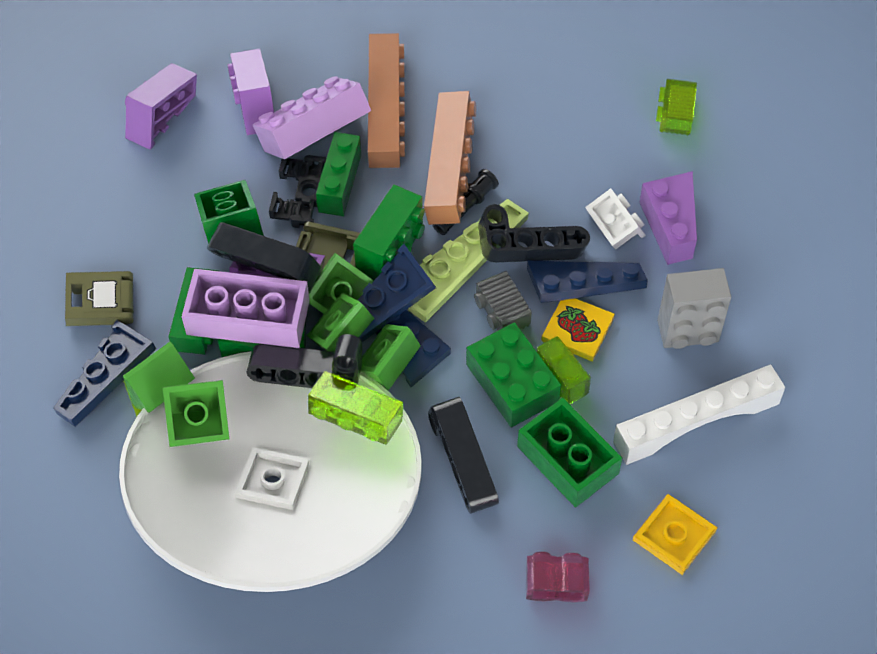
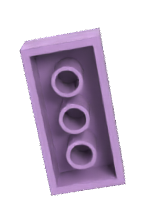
[252,76,371,159]
[182,269,310,348]

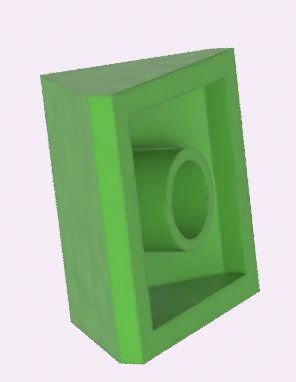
[309,253,374,314]
[306,293,374,352]
[361,324,421,391]
[123,342,195,413]
[163,380,230,447]

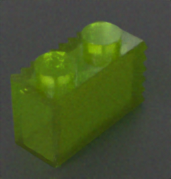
[656,79,697,136]
[537,336,591,404]

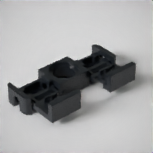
[269,155,327,228]

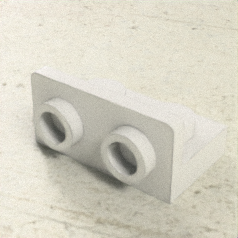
[585,188,646,250]

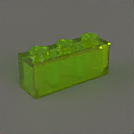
[308,371,403,445]

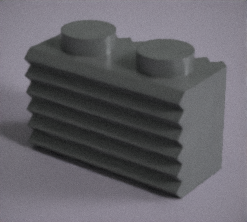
[474,271,532,331]

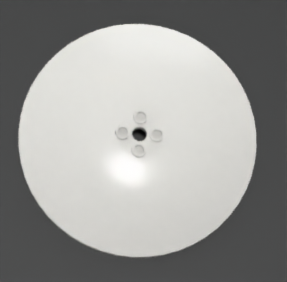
[119,352,422,592]

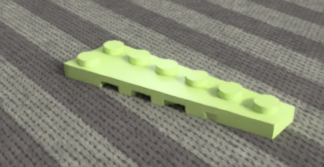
[407,199,529,323]

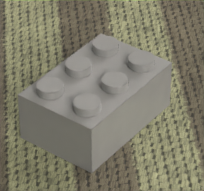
[657,268,731,349]

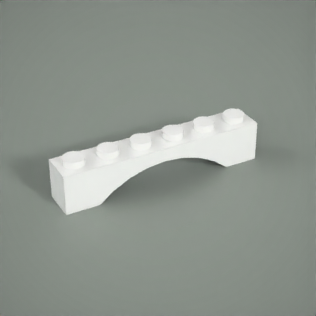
[613,364,785,465]

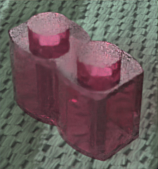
[526,552,590,602]

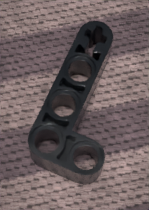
[478,204,590,263]
[207,222,322,294]
[246,334,362,392]
[428,397,499,514]

